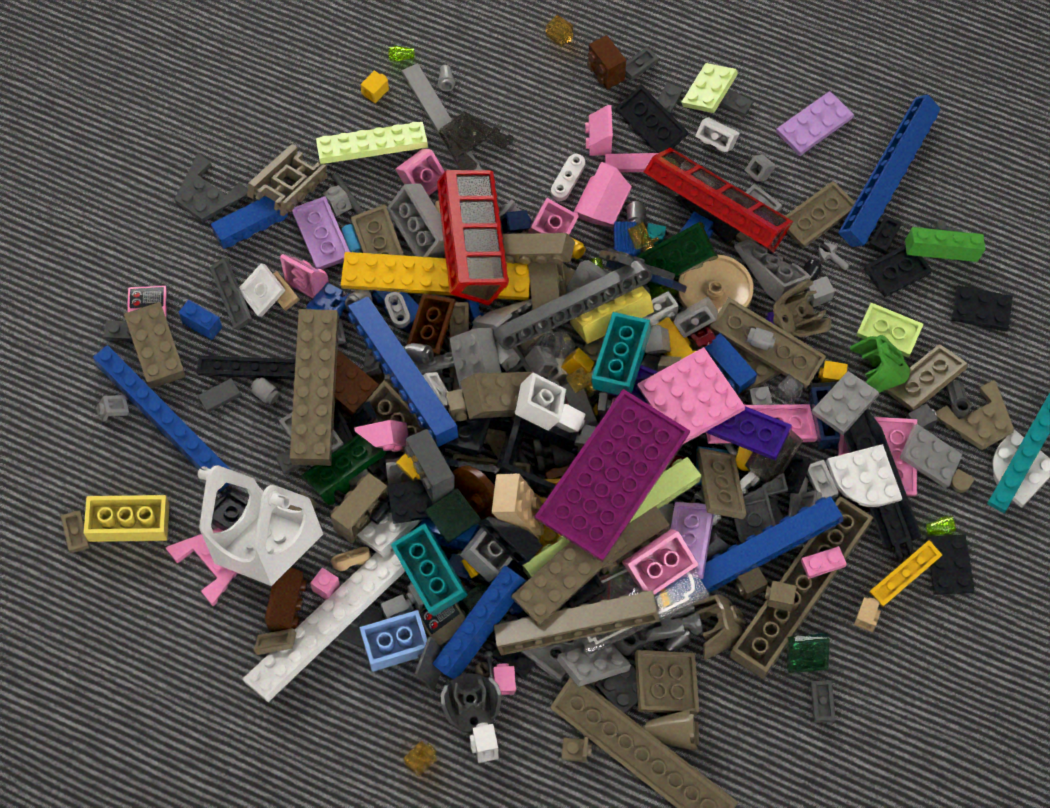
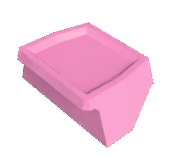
[574,162,632,227]

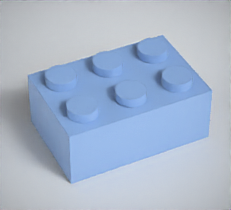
[360,610,427,672]

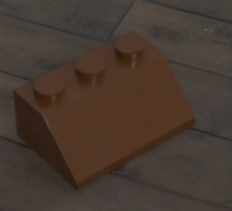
[406,293,456,356]
[265,567,307,632]

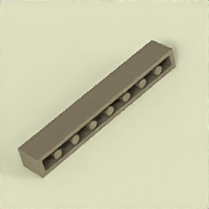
[494,591,660,656]

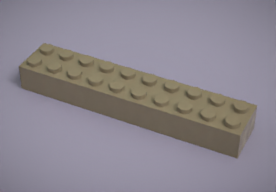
[730,496,874,680]

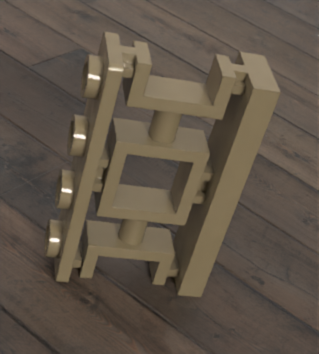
[247,144,327,216]

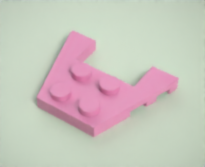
[166,528,237,606]

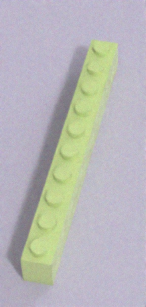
[523,457,701,579]

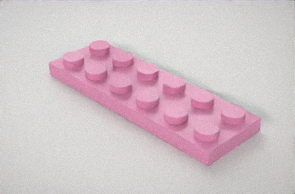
[706,404,817,444]

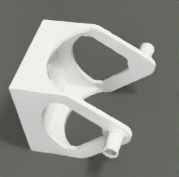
[198,466,323,586]

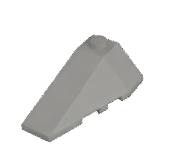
[734,239,811,301]

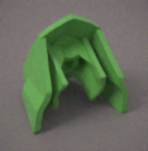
[850,335,911,393]

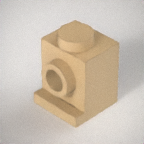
[854,597,881,632]

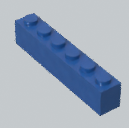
[432,565,527,679]

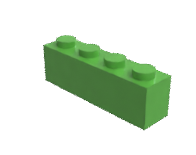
[905,227,985,262]

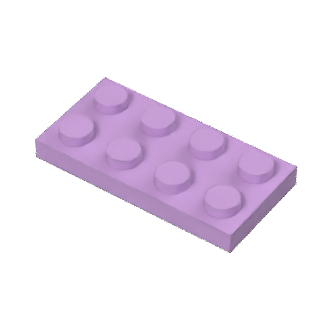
[776,91,854,156]
[292,196,350,270]
[670,502,714,579]

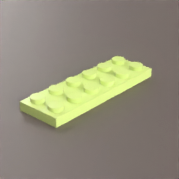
[316,122,428,164]

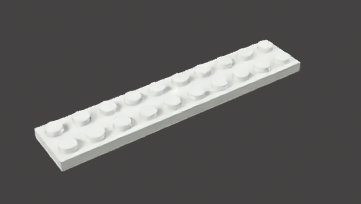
[242,548,405,702]

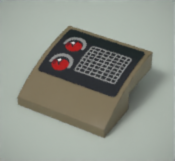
[419,602,467,647]

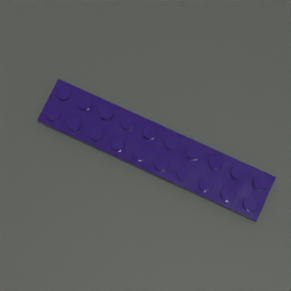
[606,365,792,461]

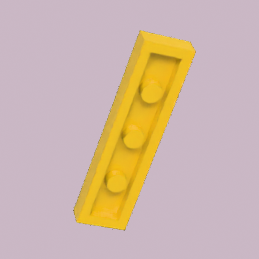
[869,540,942,607]

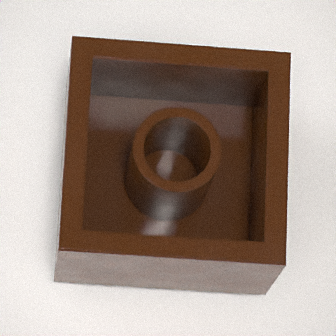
[587,35,627,90]

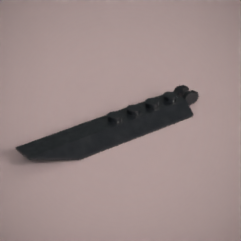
[844,409,922,561]

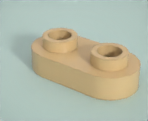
[331,547,371,571]

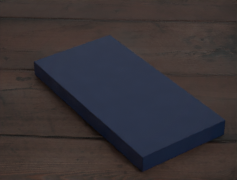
[605,260,687,293]

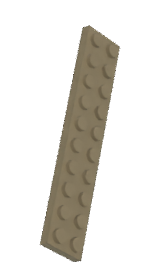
[550,677,738,808]

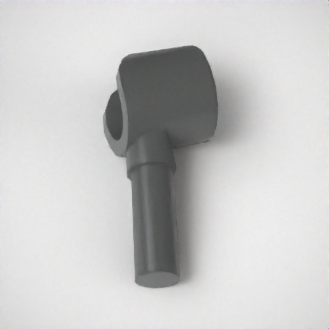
[935,221,962,232]

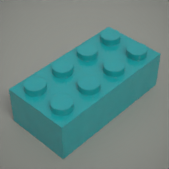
[591,312,651,395]
[390,523,469,616]

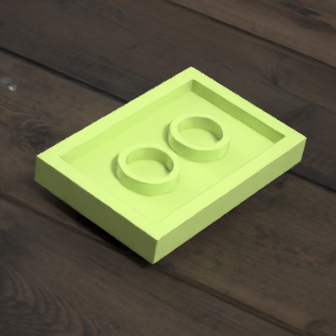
[682,63,738,113]
[856,303,924,358]

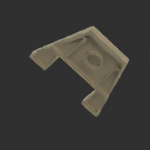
[935,380,1014,450]

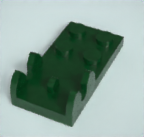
[637,222,718,289]
[302,434,386,505]

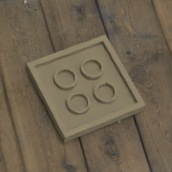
[635,650,699,713]

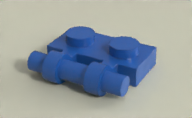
[307,282,350,318]

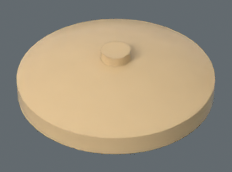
[678,255,753,313]

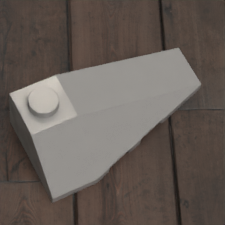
[471,299,533,340]

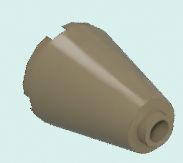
[642,709,699,750]

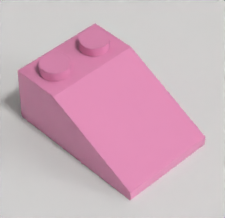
[280,254,329,298]

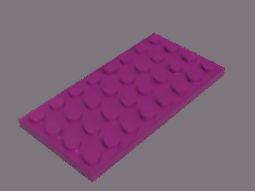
[535,389,690,562]

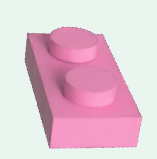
[801,546,847,579]

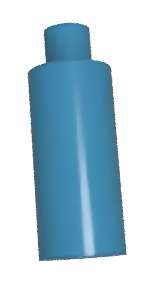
[342,224,363,253]

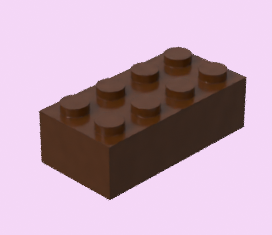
[335,350,379,417]

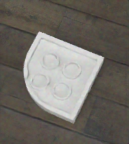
[992,430,1050,508]
[826,444,902,507]

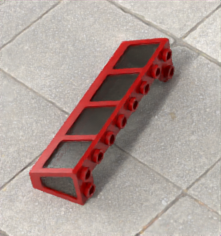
[643,147,793,253]
[437,170,509,306]

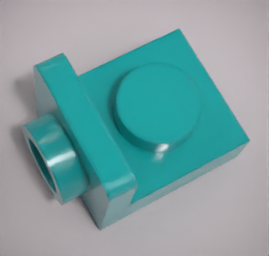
[644,223,666,248]

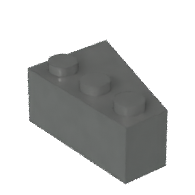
[404,429,454,504]

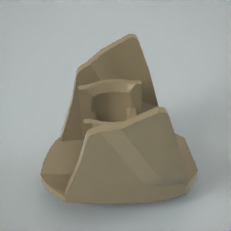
[773,279,832,337]
[692,595,746,660]

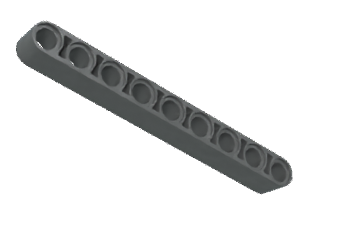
[494,260,652,350]

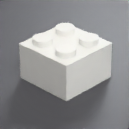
[515,372,566,431]

